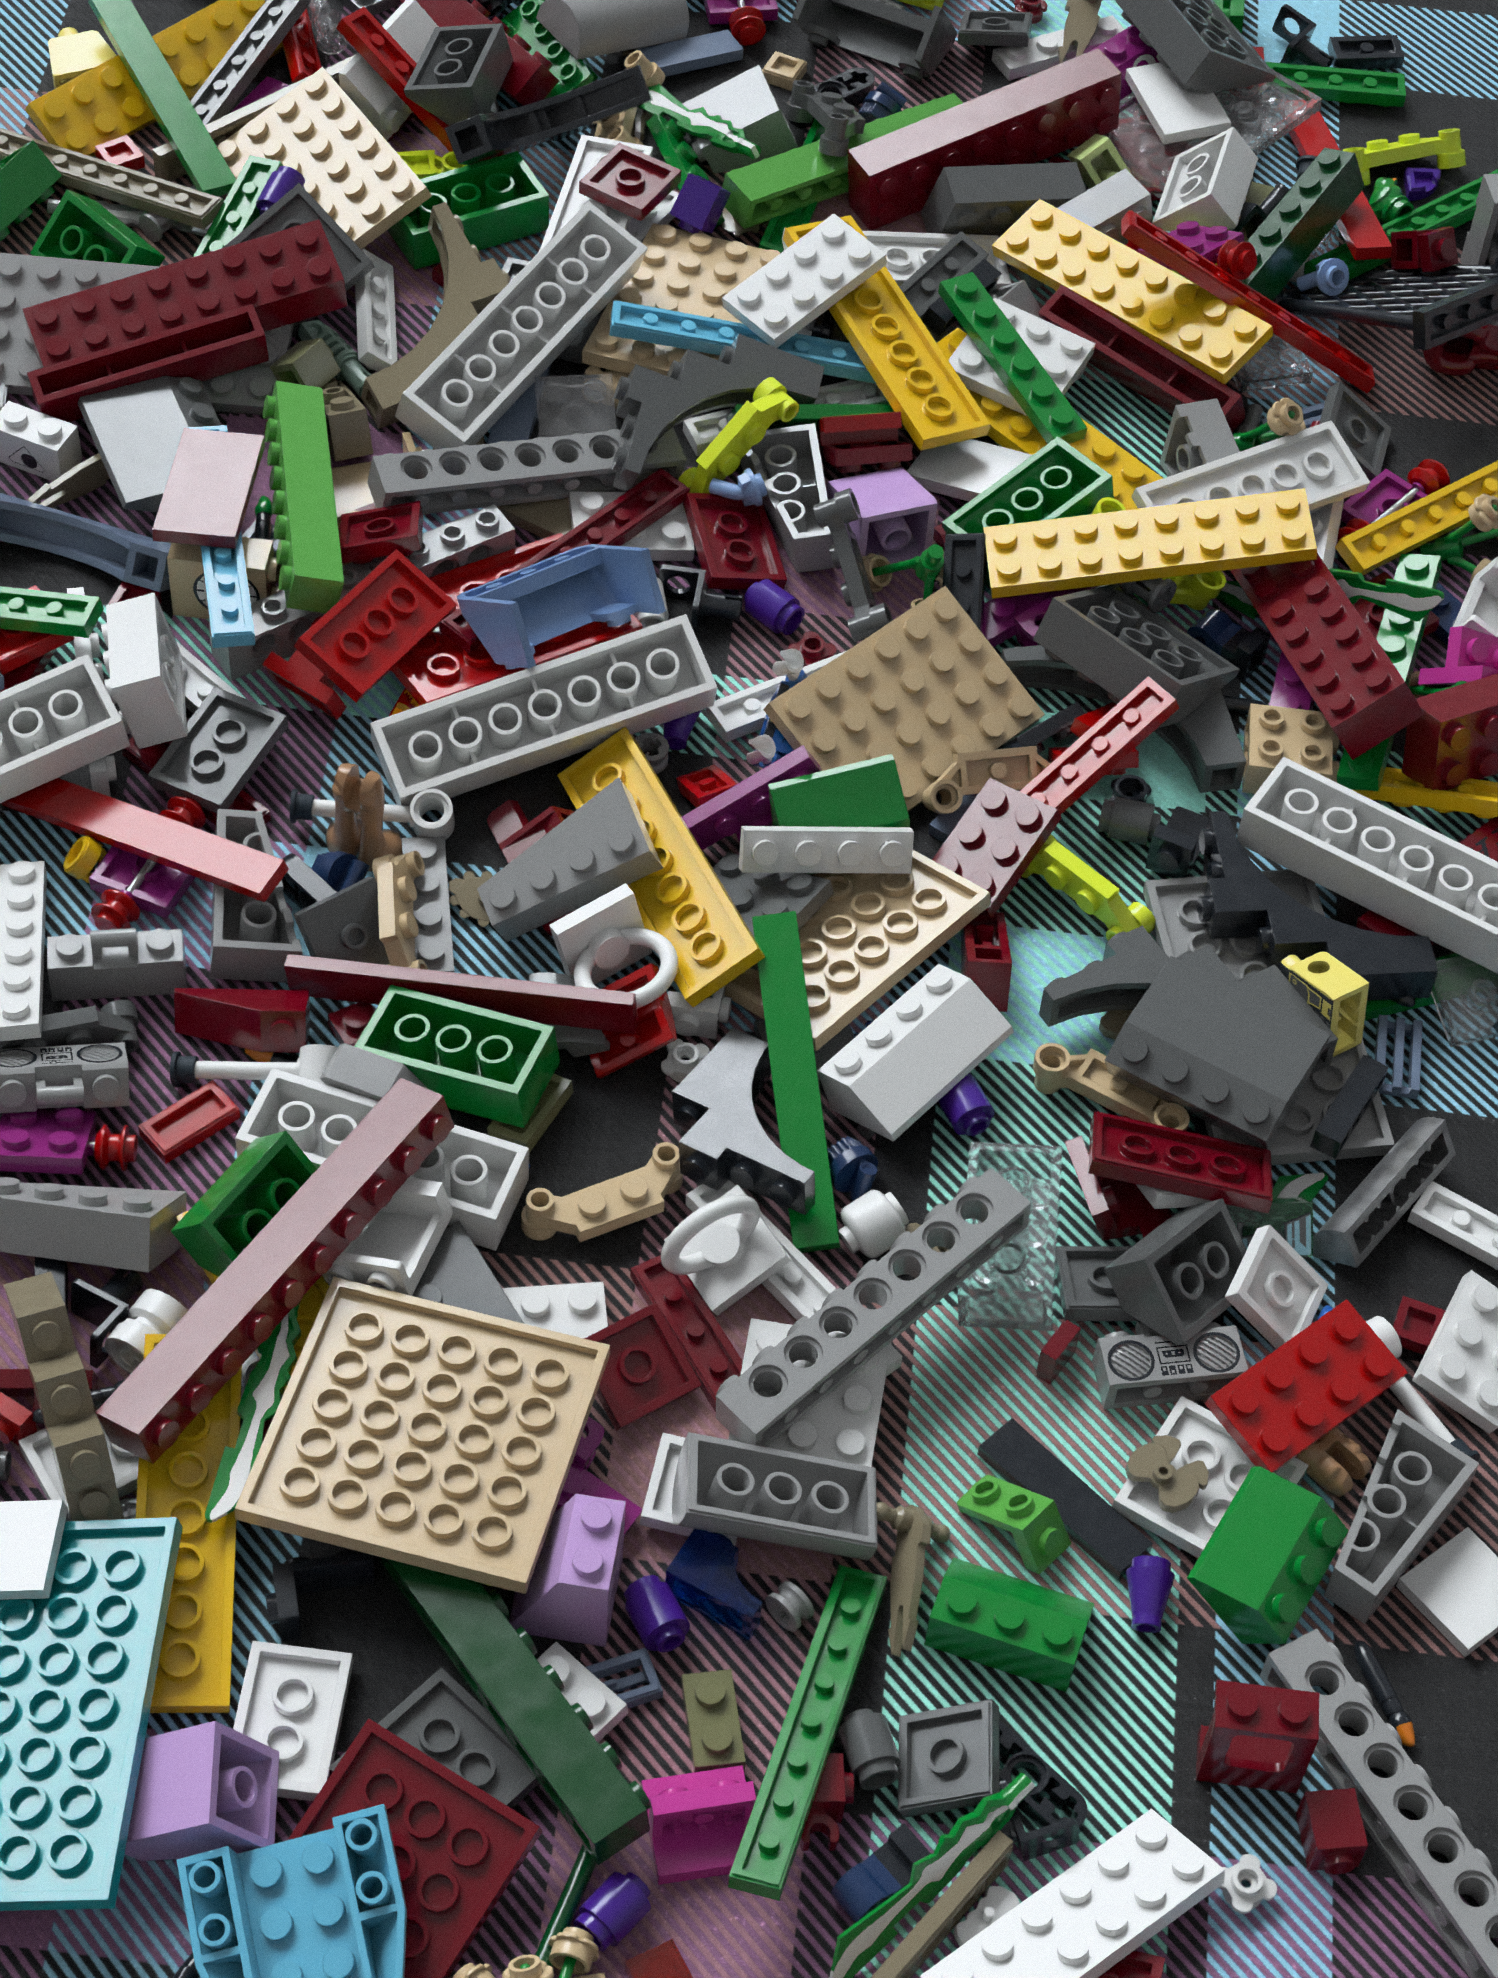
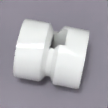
[104,1289,188,1374]

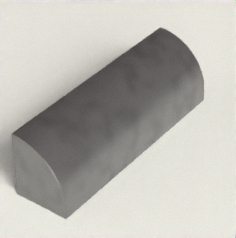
[1311,1117,1456,1268]

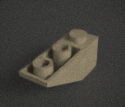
[322,378,373,461]

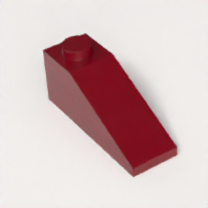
[961,912,1012,1012]
[174,988,310,1053]

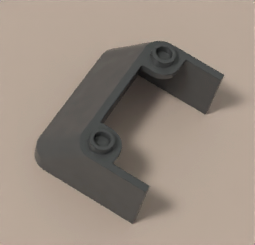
[792,0,957,81]

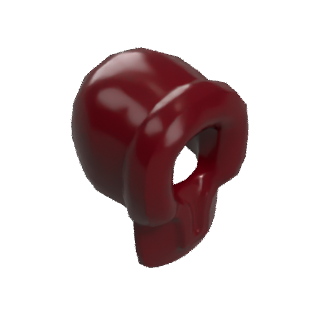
[1422,324,1498,376]

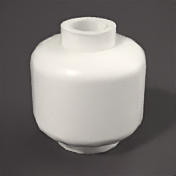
[838,1190,909,1258]

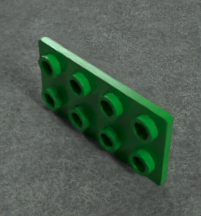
[501,0,598,99]

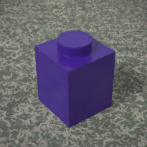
[670,173,731,234]

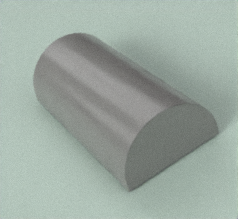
[536,0,689,60]
[672,1432,877,1561]

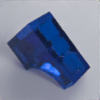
[665,1529,762,1641]

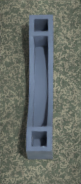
[0,493,171,592]

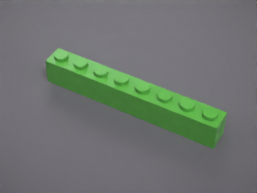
[722,93,963,229]
[263,381,344,613]

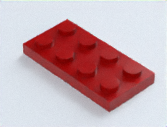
[293,549,457,703]
[1205,1299,1408,1473]

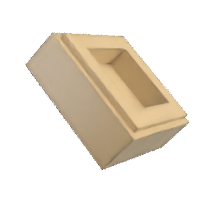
[762,51,807,91]

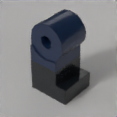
[1187,609,1271,682]
[831,1823,931,1923]

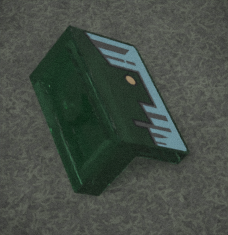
[1225,1197,1313,1257]

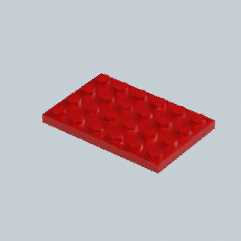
[391,533,643,706]

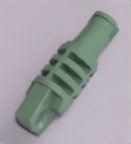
[297,320,372,398]

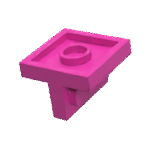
[1418,626,1498,689]
[641,1765,756,1885]

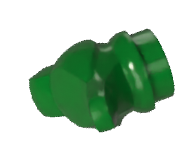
[1369,177,1414,224]

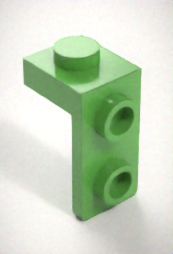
[957,1475,1071,1574]

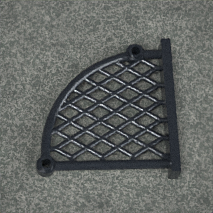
[1273,257,1498,350]

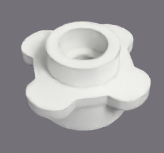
[661,1039,710,1082]
[1219,1854,1277,1914]

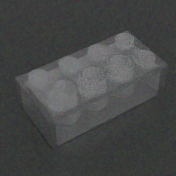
[958,1142,1062,1331]

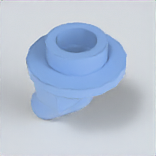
[1296,258,1349,296]
[709,468,767,507]

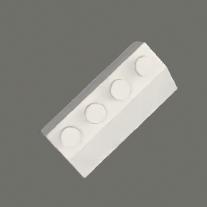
[339,0,439,141]
[817,964,1014,1141]

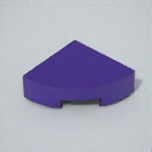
[1403,168,1441,201]

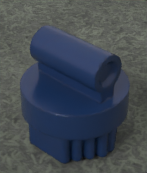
[858,81,907,124]
[311,851,370,892]
[827,1136,878,1201]

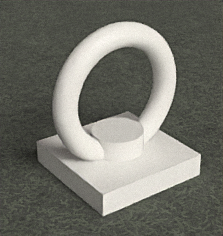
[549,883,678,1008]
[661,1184,792,1316]

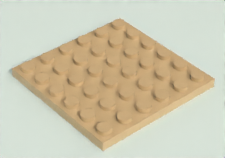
[235,1277,610,1594]

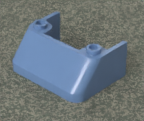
[457,544,666,669]

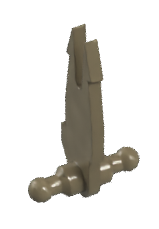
[1058,0,1102,64]
[27,453,110,509]
[877,1502,951,1657]

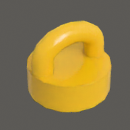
[63,835,107,884]

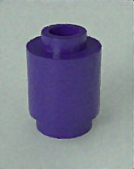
[256,166,306,216]
[744,579,805,635]
[938,1074,994,1136]
[624,1575,690,1652]
[573,1872,651,1952]

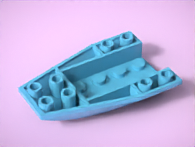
[176,1804,407,1978]

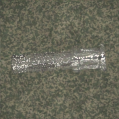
[309,0,348,55]

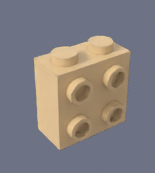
[1242,704,1339,794]

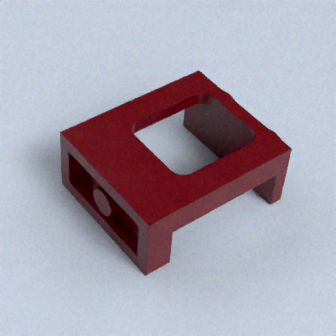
[1196,1680,1320,1794]

